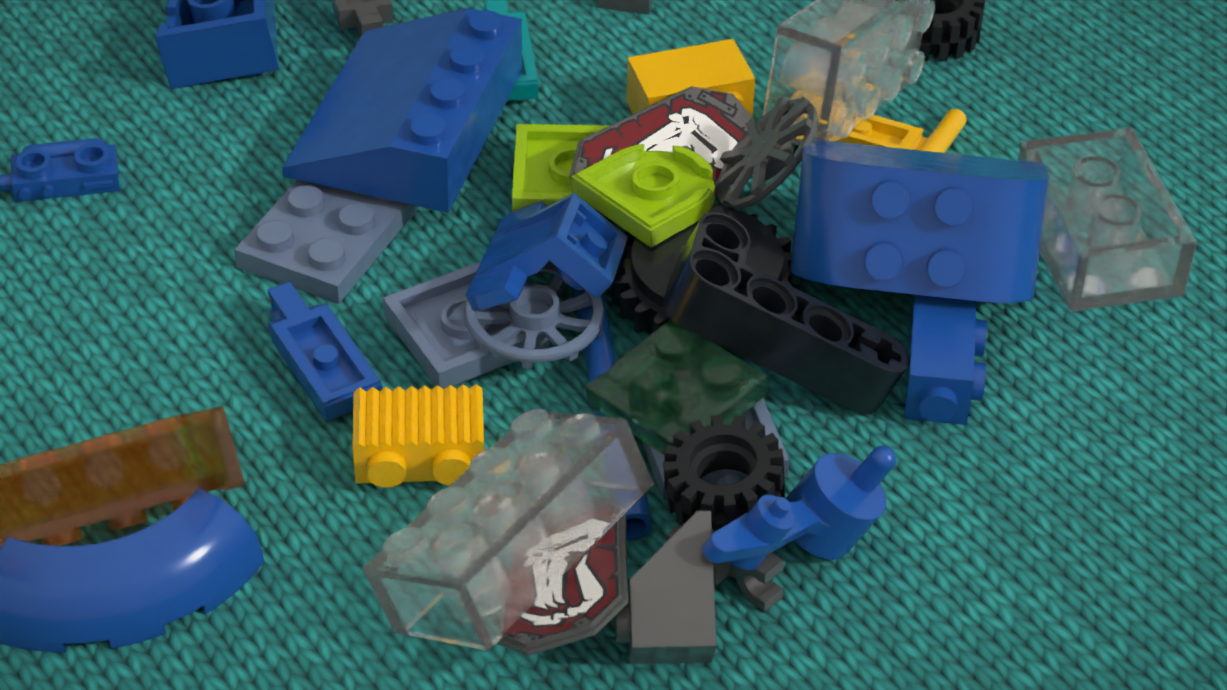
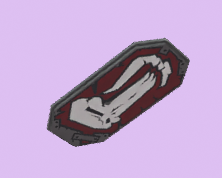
[569,86,764,221]
[494,497,628,656]

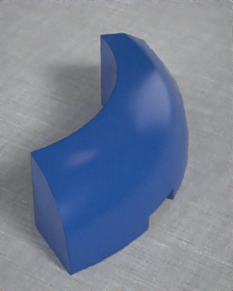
[0,487,264,653]

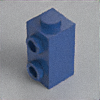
[904,295,987,425]

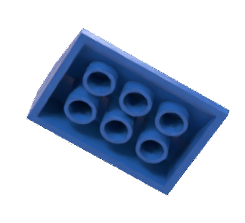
[282,8,522,213]

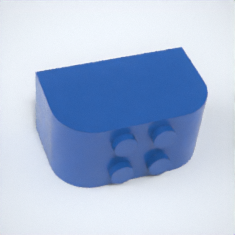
[790,139,1049,303]

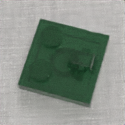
[586,319,767,455]

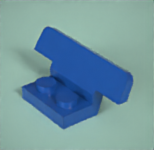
[466,193,628,311]

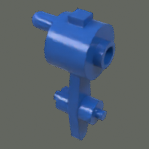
[702,446,896,570]

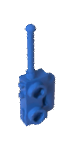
[0,138,120,202]

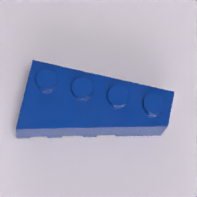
[155,0,279,89]

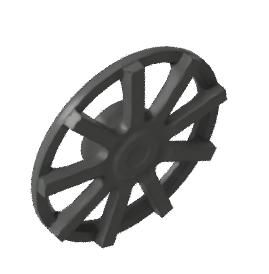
[715,96,818,209]

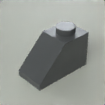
[615,511,716,664]

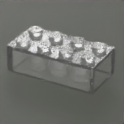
[762,0,935,145]
[362,409,654,651]

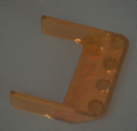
[0,406,245,548]

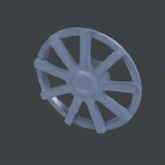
[465,263,604,368]

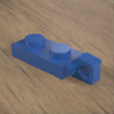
[268,281,382,422]

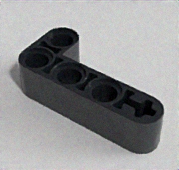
[663,212,910,414]

